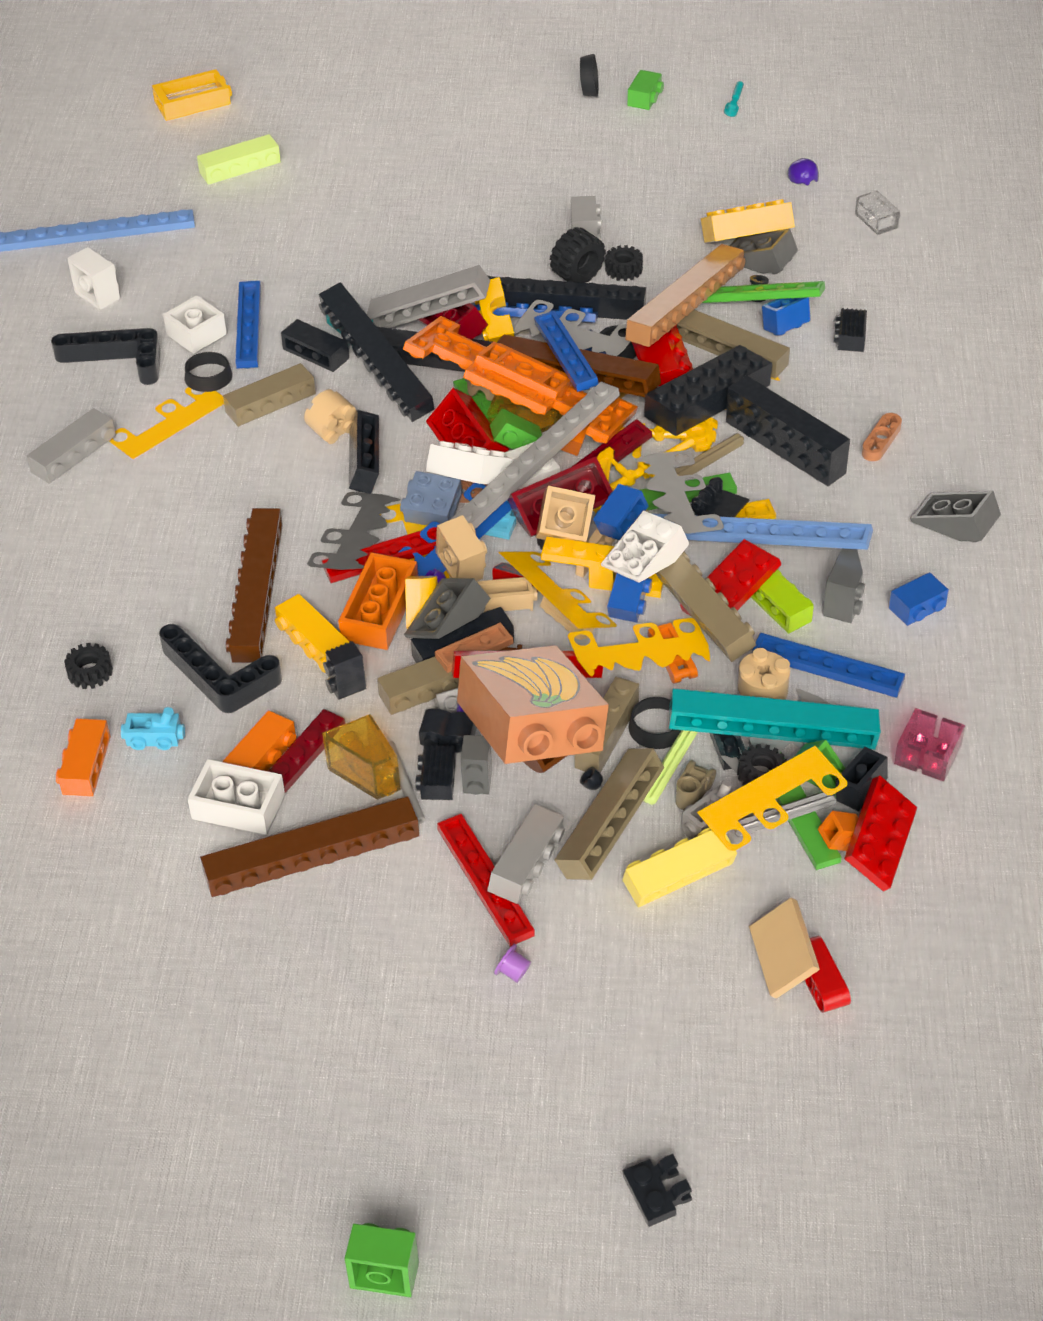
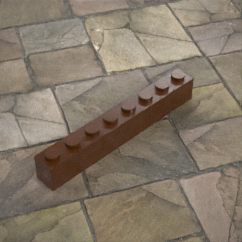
[497,334,661,397]
[226,508,283,663]
[200,796,419,897]

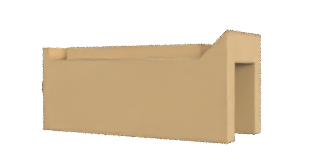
[477,577,537,613]

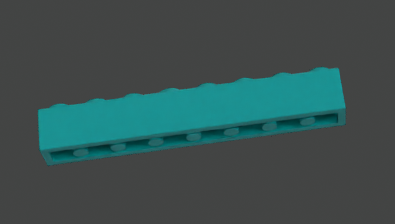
[669,688,881,750]

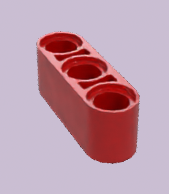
[804,935,851,1013]

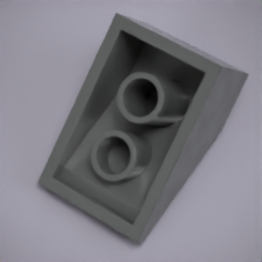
[730,229,798,274]
[910,491,1001,542]
[823,548,865,623]
[404,578,491,639]

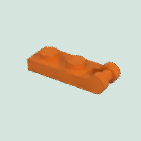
[648,622,698,684]

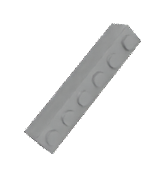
[367,265,490,328]

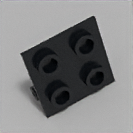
[690,477,750,517]

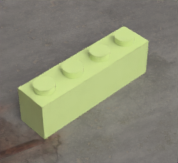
[197,134,281,184]

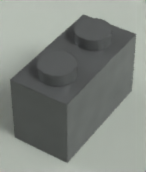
[461,735,492,795]

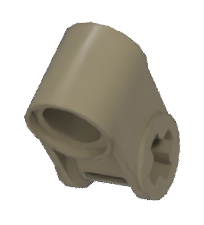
[675,760,716,810]

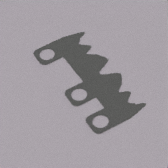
[307,492,400,570]

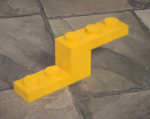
[541,537,664,598]

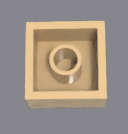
[536,486,595,542]
[436,515,487,581]

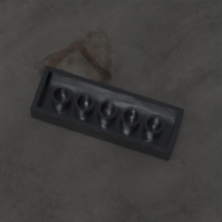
[644,345,772,436]
[726,375,850,486]

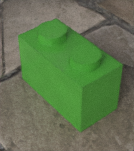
[627,70,664,110]
[490,408,542,449]

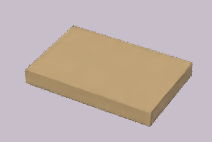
[749,897,820,999]

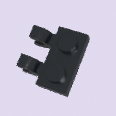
[622,1154,692,1227]

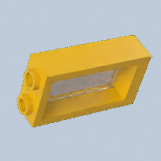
[152,69,232,121]

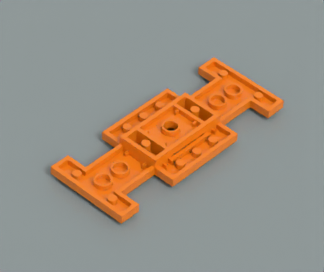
[403,316,638,444]

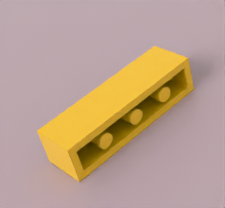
[275,594,349,673]

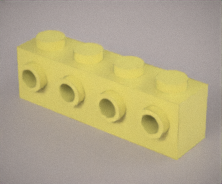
[622,828,737,908]

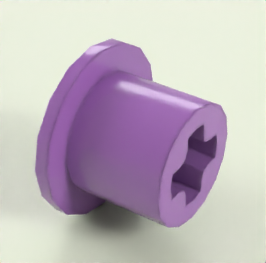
[494,944,531,983]

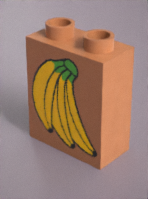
[457,645,609,764]

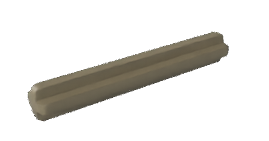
[675,433,744,476]

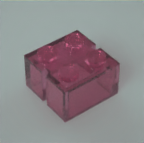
[894,708,965,782]

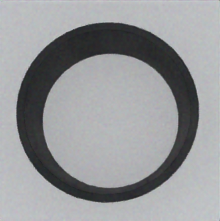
[580,54,599,97]
[184,352,232,392]
[628,697,681,749]

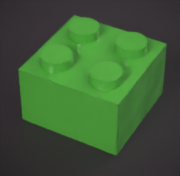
[345,1223,419,1298]

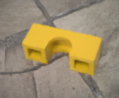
[474,277,514,343]

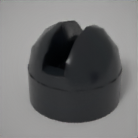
[580,767,603,790]

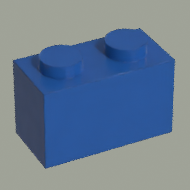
[762,297,810,335]
[593,484,648,540]
[889,572,949,626]
[607,573,652,623]

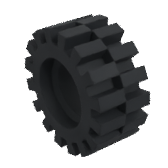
[605,245,643,281]
[64,643,113,689]
[737,744,787,786]

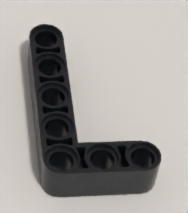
[51,328,161,385]
[159,624,282,713]

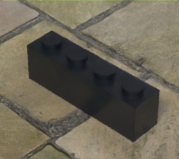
[349,410,379,494]
[410,607,514,663]

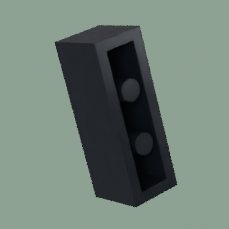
[281,319,349,372]

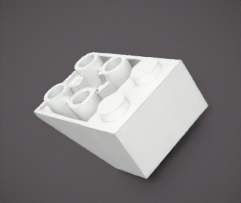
[601,511,689,583]

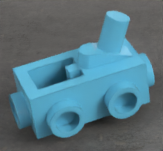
[121,707,185,750]

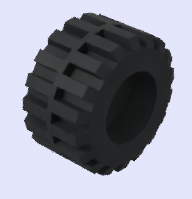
[550,227,606,283]

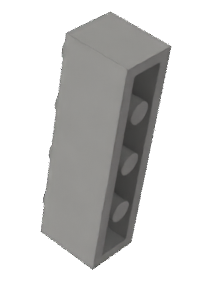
[27,408,116,484]
[487,804,565,904]

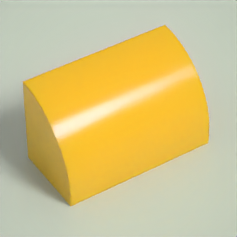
[405,576,438,628]

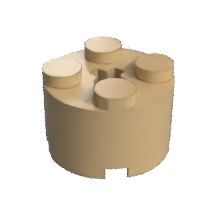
[304,389,357,444]
[738,648,790,700]

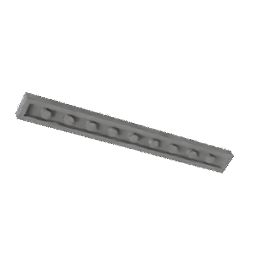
[450,382,620,529]

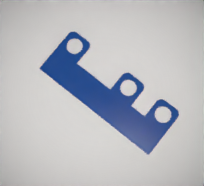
[398,483,512,576]

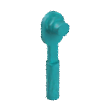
[724,81,744,117]

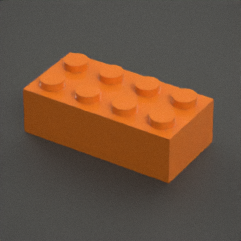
[338,553,418,650]

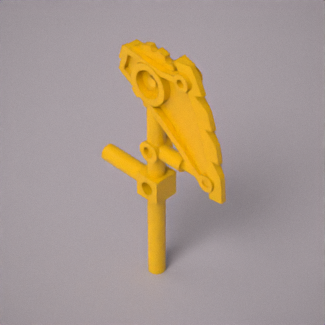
[616,417,718,458]
[593,437,695,513]

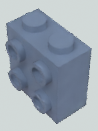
[400,471,463,526]

